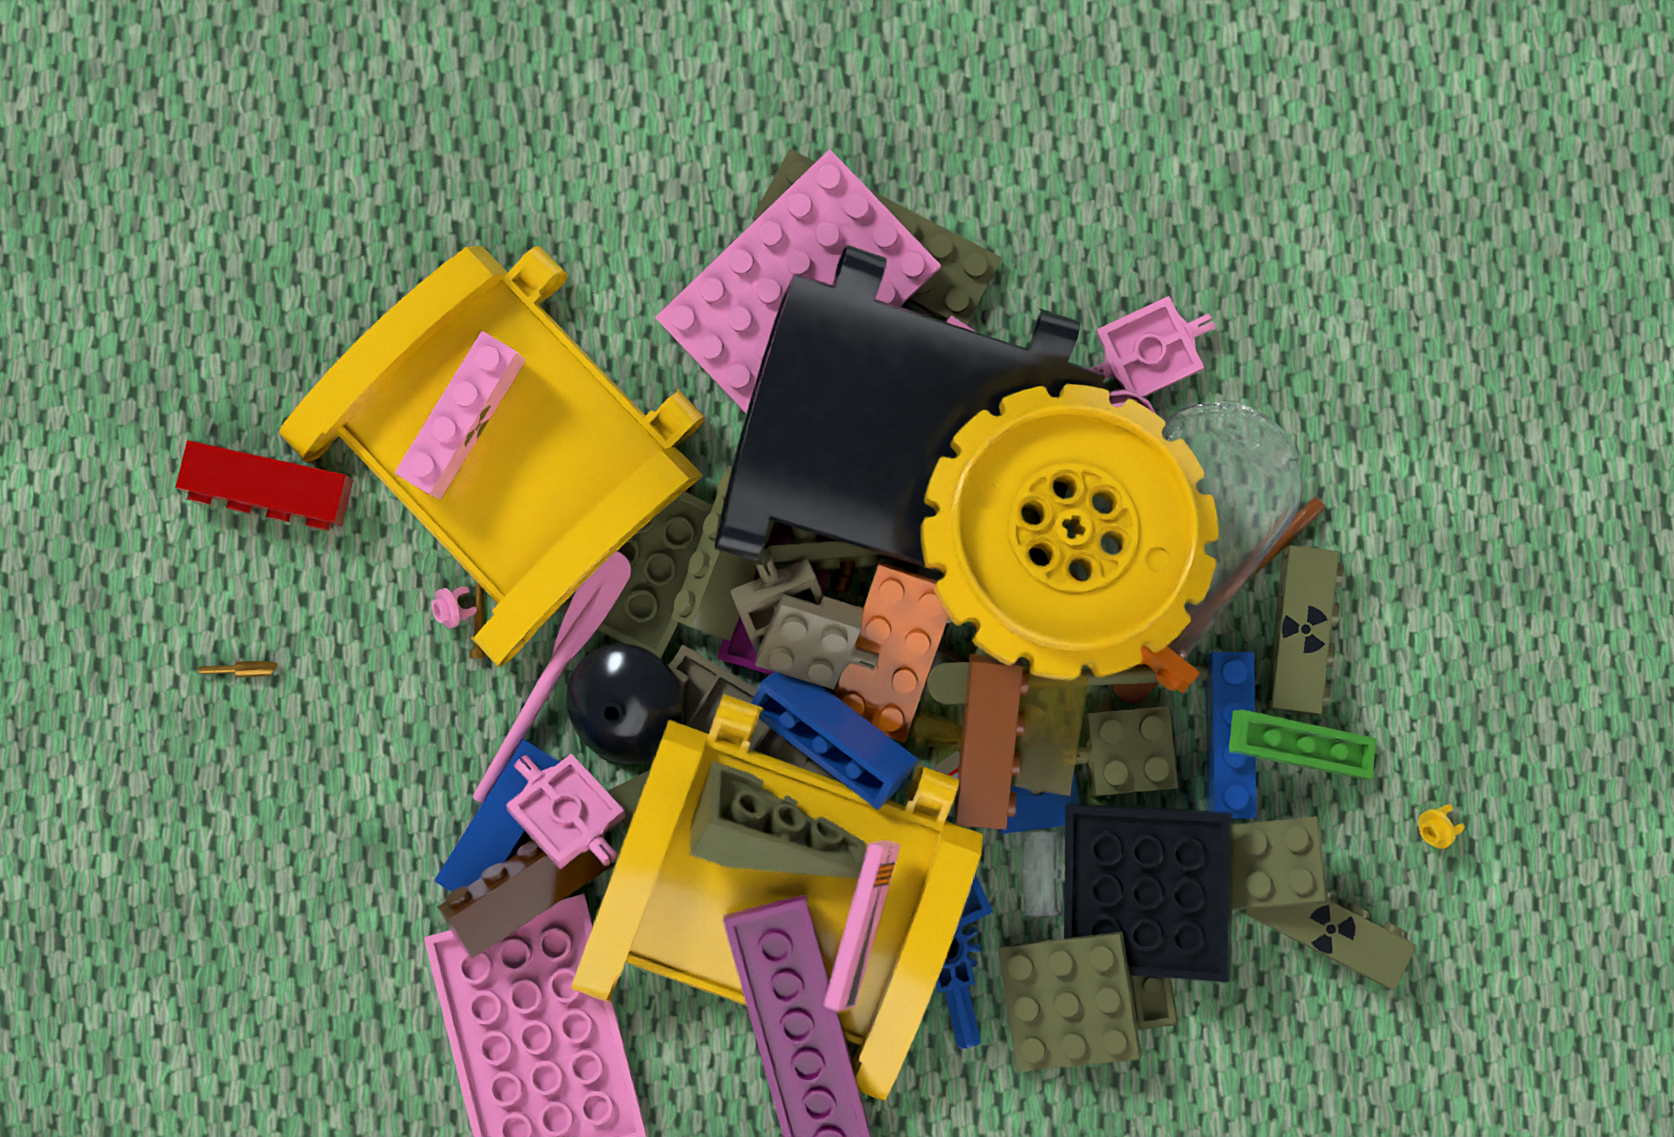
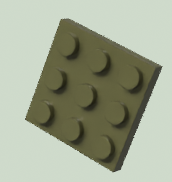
[998,932,1142,1072]

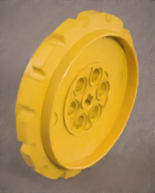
[921,384,1219,680]

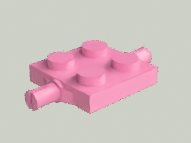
[1090,296,1215,398]
[506,754,626,869]

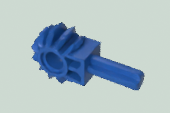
[935,926,982,1049]

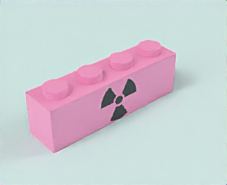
[395,331,526,500]

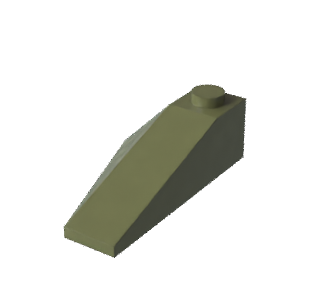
[689,761,867,879]

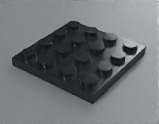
[1064,804,1233,983]

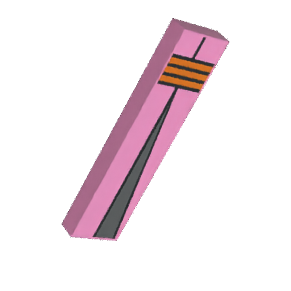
[824,840,900,1011]

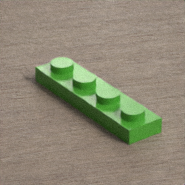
[1229,710,1376,779]

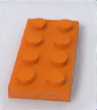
[834,561,949,743]

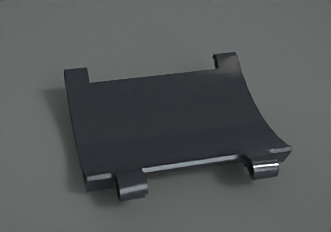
[714,245,1105,572]

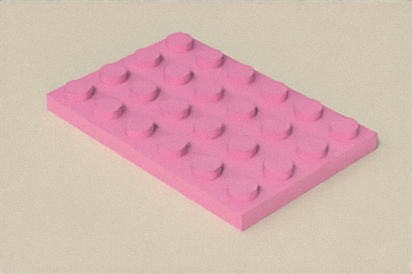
[655,149,942,413]
[424,893,648,1137]

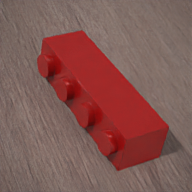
[175,440,353,531]

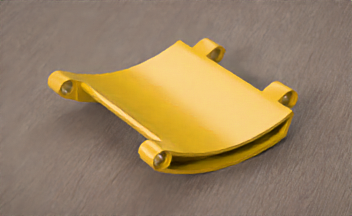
[279,246,706,667]
[570,694,983,1101]

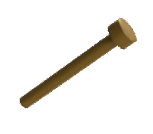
[469,582,486,659]

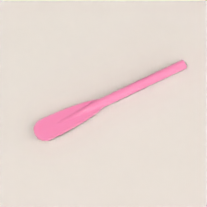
[472,551,631,804]

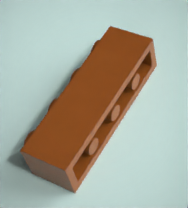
[954,654,1029,829]

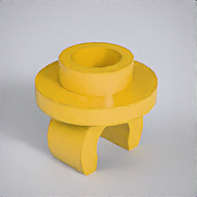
[1418,804,1465,849]

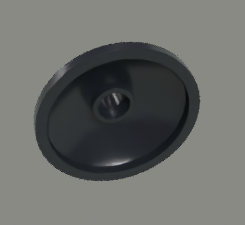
[567,644,685,764]

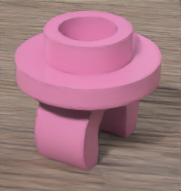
[432,587,477,629]

